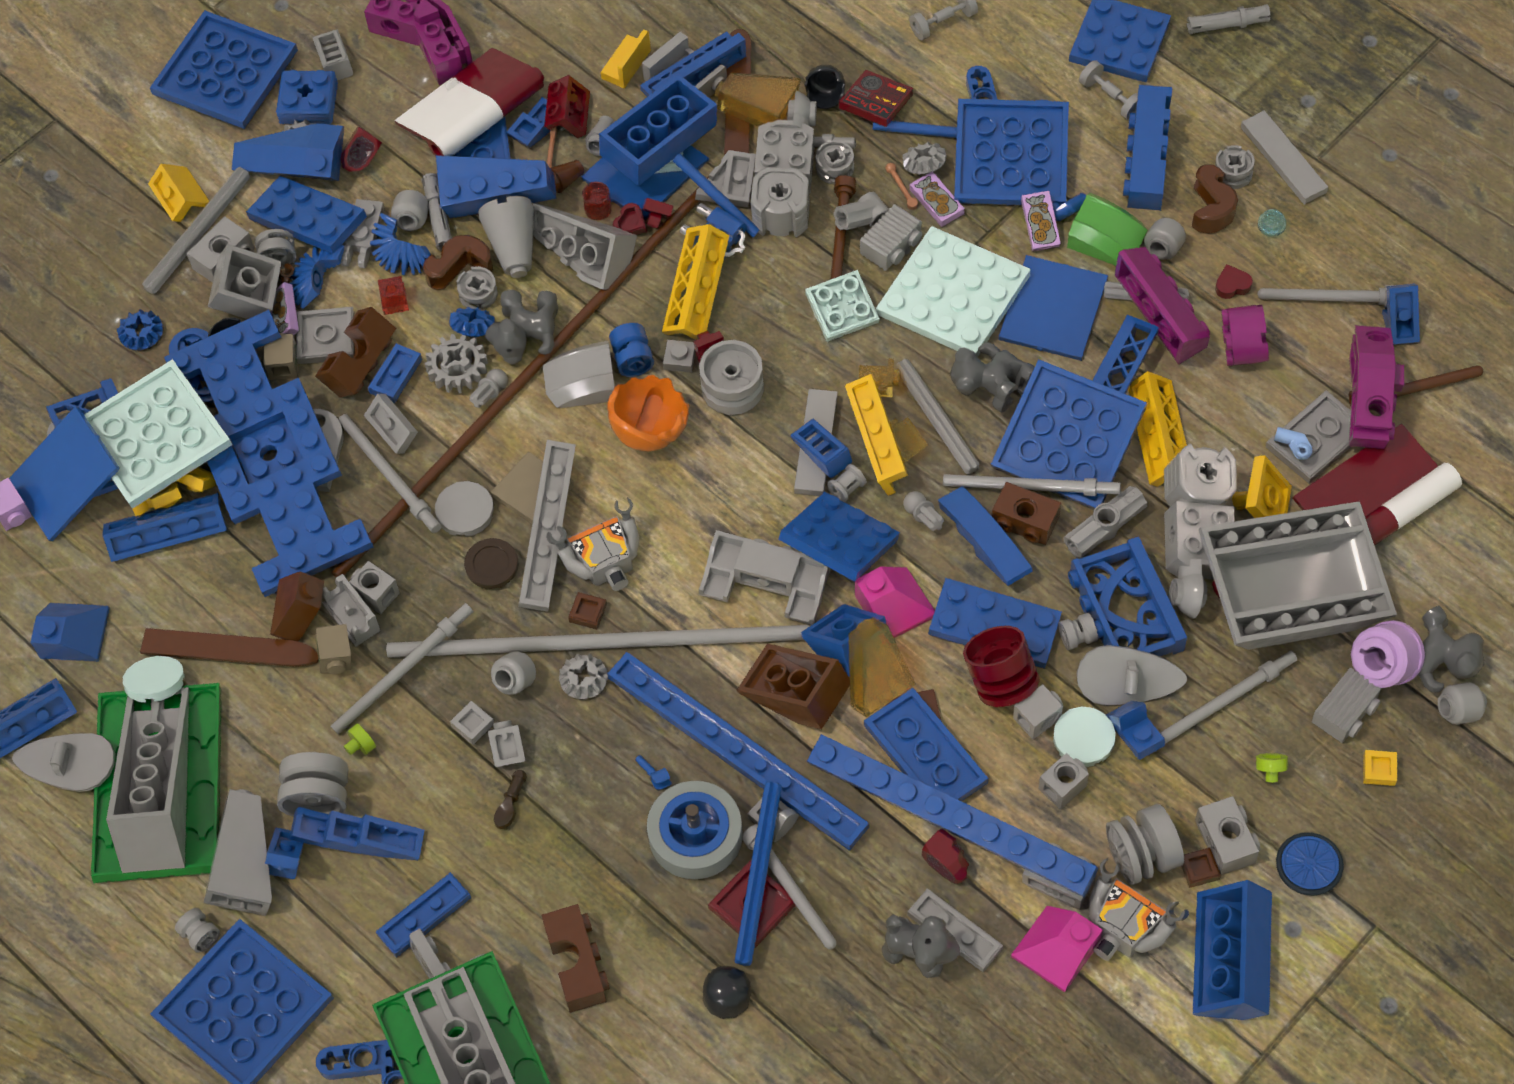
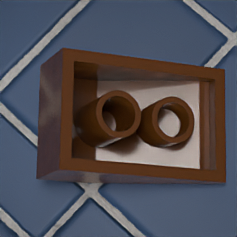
[737,643,852,730]

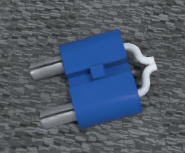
[680,203,747,259]

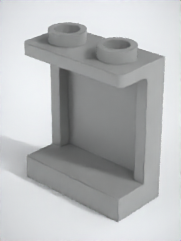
[642,31,727,98]

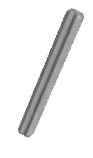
[896,359,979,475]

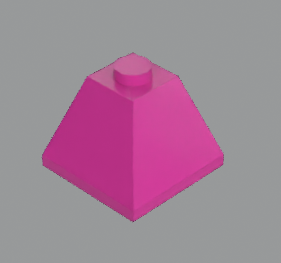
[855,566,935,643]
[1011,906,1103,993]

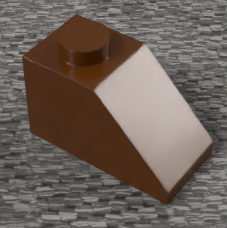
[270,571,324,642]

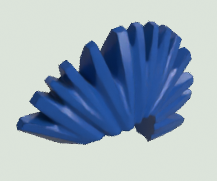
[370,213,431,275]
[289,245,345,309]

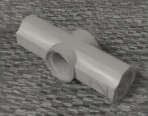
[1064,486,1147,558]

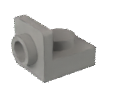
[488,720,526,767]

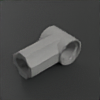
[833,192,889,230]

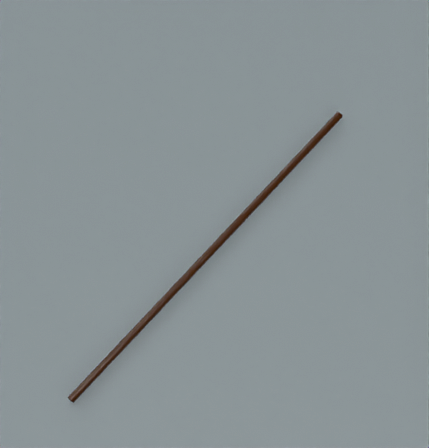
[332,176,709,578]

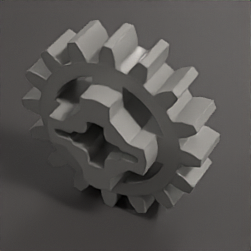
[425,334,488,393]

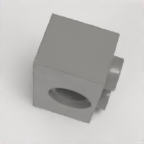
[187,216,254,283]
[1195,796,1261,875]

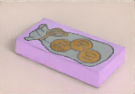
[910,172,965,227]
[1021,191,1061,252]
[271,282,299,335]

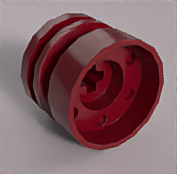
[963,625,1040,707]

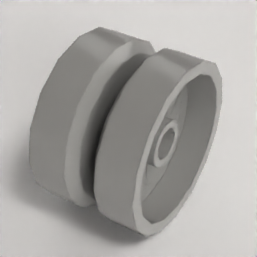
[699,340,764,415]
[277,752,349,817]

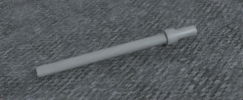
[338,414,441,533]
[943,474,1121,496]
[330,603,474,735]
[1160,650,1297,744]

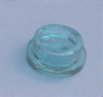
[1258,209,1286,236]

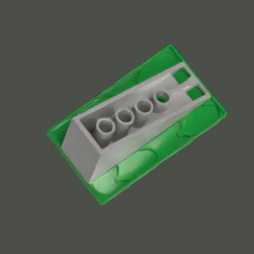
[91,683,222,883]
[372,951,550,1084]

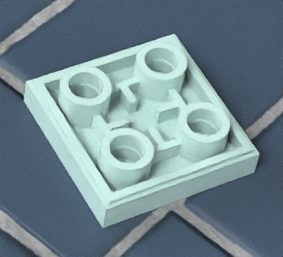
[805,270,880,342]

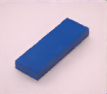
[376,872,471,958]

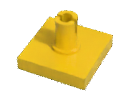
[1232,455,1292,518]

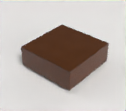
[568,592,607,630]
[1181,847,1221,888]

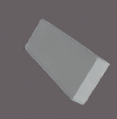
[907,888,1003,972]

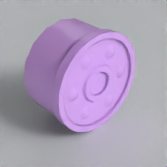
[1351,620,1425,688]

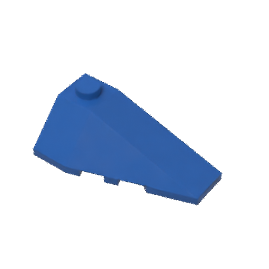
[232,123,344,181]

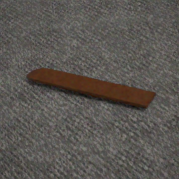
[724,29,751,155]
[140,628,318,667]

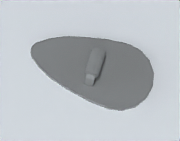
[1076,645,1187,705]
[12,733,115,792]

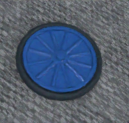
[1276,832,1344,896]

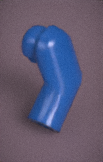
[1052,193,1086,221]

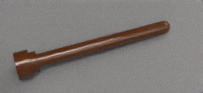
[830,175,857,280]
[1348,365,1483,407]

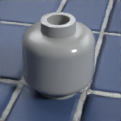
[391,190,429,231]
[1144,218,1186,260]
[491,651,536,695]
[1437,682,1487,725]

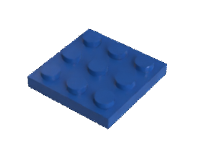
[1069,0,1171,83]
[778,492,900,582]

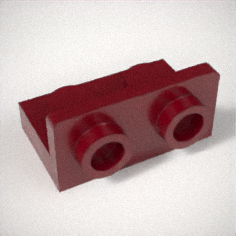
[544,75,590,138]

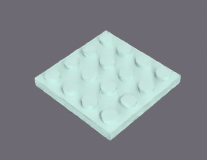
[876,226,1030,357]
[84,359,233,509]

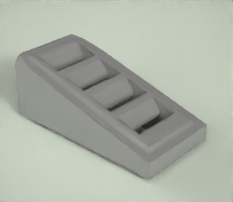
[313,29,353,81]

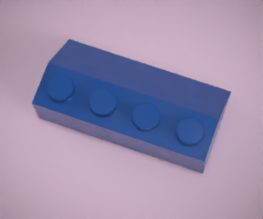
[1193,880,1272,1020]

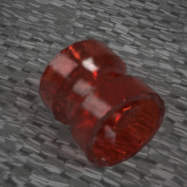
[582,182,612,220]

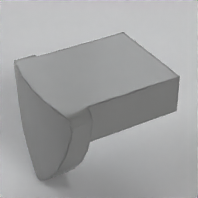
[747,798,799,842]

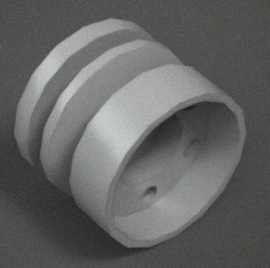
[1106,803,1184,885]

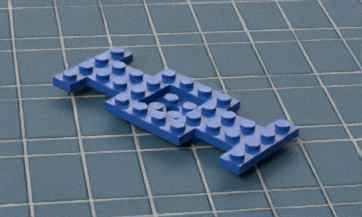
[164,310,374,597]

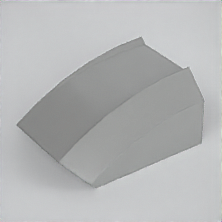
[543,341,615,408]

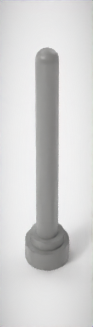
[1257,285,1394,308]
[742,824,837,949]

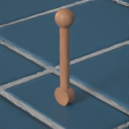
[547,127,557,168]
[885,163,918,210]

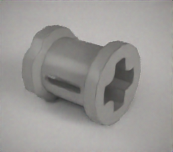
[828,464,867,502]

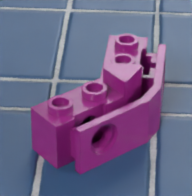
[364,0,473,85]
[1349,325,1404,449]

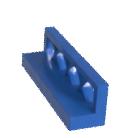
[640,31,746,97]
[1092,314,1159,394]
[103,493,227,562]
[0,678,77,758]

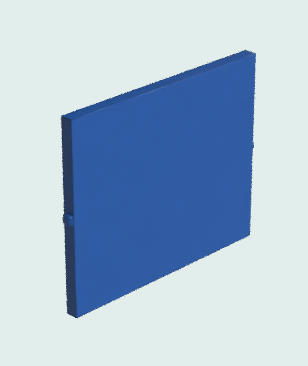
[581,146,709,220]
[998,255,1108,361]
[9,406,120,541]

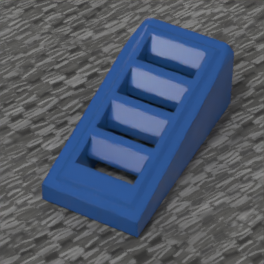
[791,419,852,478]

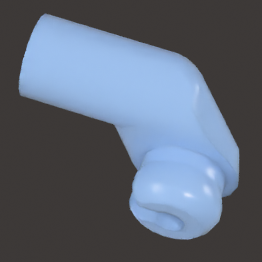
[1274,427,1312,460]

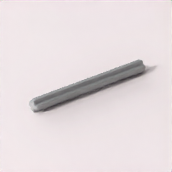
[142,167,250,294]

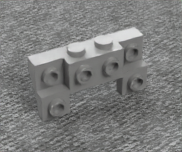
[699,530,831,625]

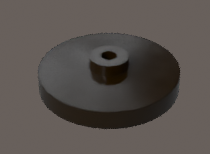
[464,538,518,589]

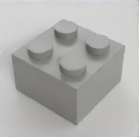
[208,244,282,319]

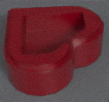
[612,203,647,235]
[1215,264,1253,299]

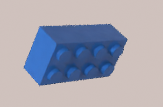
[599,74,717,186]

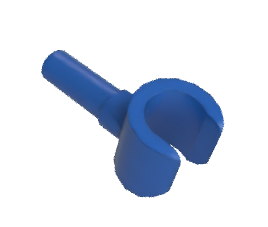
[635,755,672,790]

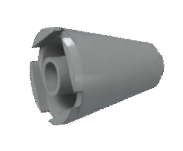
[478,196,534,278]

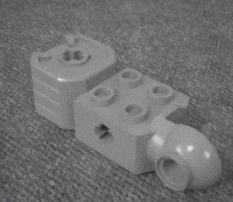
[751,91,817,237]
[1164,444,1237,619]

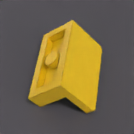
[600,29,651,89]
[148,164,209,222]

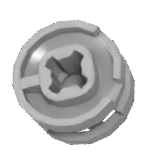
[815,140,854,184]
[1215,145,1255,189]
[255,229,296,269]
[457,266,498,310]

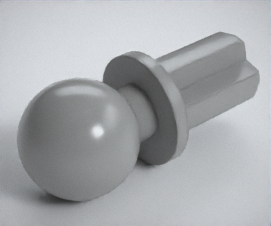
[469,369,508,408]
[903,491,944,531]

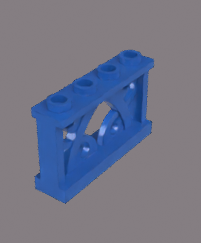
[1068,536,1187,657]

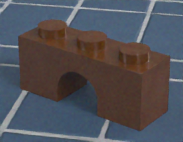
[315,307,396,398]
[541,904,610,1013]

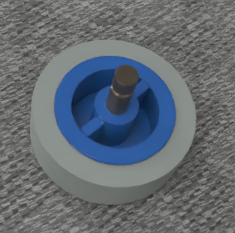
[647,781,743,879]

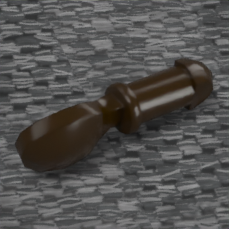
[494,770,527,829]

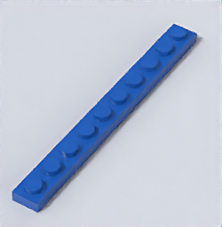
[607,652,869,851]
[807,734,1098,897]

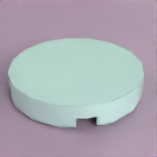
[123,656,185,702]
[1053,706,1116,767]

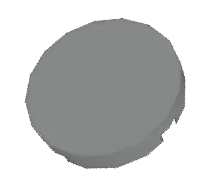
[435,481,494,537]

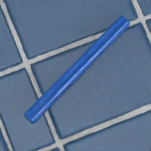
[734,782,782,966]

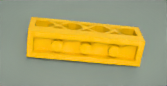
[662,224,729,340]
[1128,371,1187,487]
[845,374,908,496]

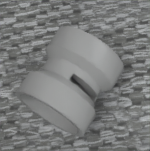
[1058,613,1098,650]
[175,908,220,953]

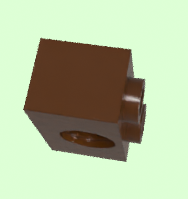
[992,482,1061,545]

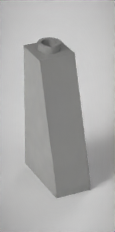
[203,789,272,916]

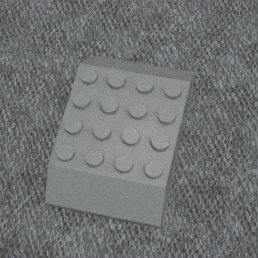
[1199,501,1397,650]

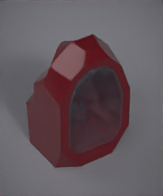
[340,127,382,172]
[922,829,969,884]

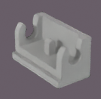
[322,574,380,647]

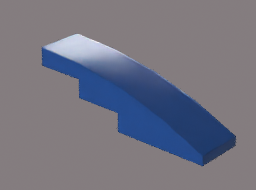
[938,486,1033,586]
[289,807,425,861]

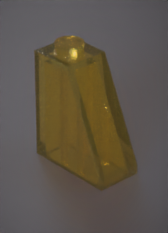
[715,73,801,127]
[849,617,916,717]

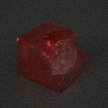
[378,276,409,315]

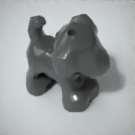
[485,290,559,365]
[950,342,1035,413]
[1418,606,1484,693]
[882,914,960,978]

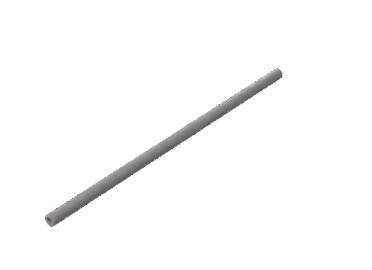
[386,625,809,658]

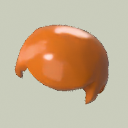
[607,375,690,452]

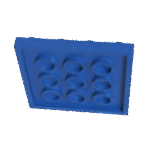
[150,10,298,129]
[954,99,1069,205]
[991,359,1147,509]
[150,919,334,1084]

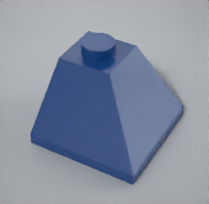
[30,603,110,662]
[801,604,886,677]

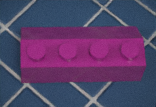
[1115,247,1210,365]

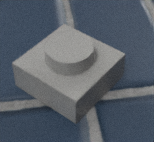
[663,340,696,372]
[450,701,494,745]

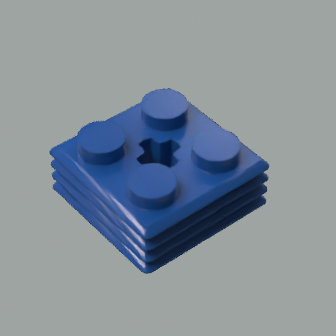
[276,70,338,124]

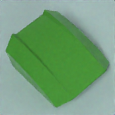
[1067,193,1148,266]

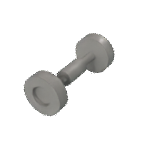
[909,0,978,40]
[1079,60,1138,120]

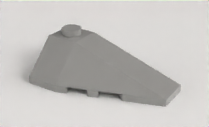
[533,203,637,290]

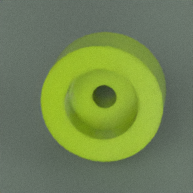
[343,724,376,755]
[1256,753,1288,783]

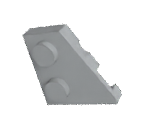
[695,150,756,207]

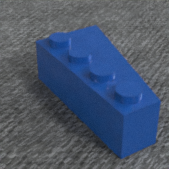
[1123,85,1172,211]
[436,156,557,219]

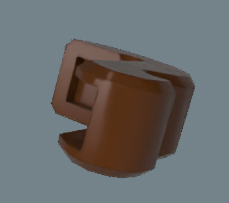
[1192,164,1238,233]
[423,235,493,290]

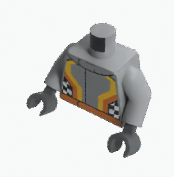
[546,497,639,591]
[1089,857,1189,961]

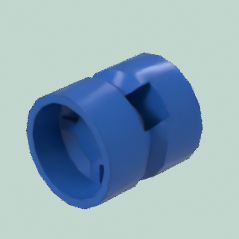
[609,323,654,377]

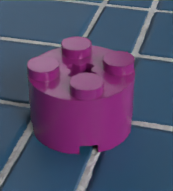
[1221,305,1269,366]

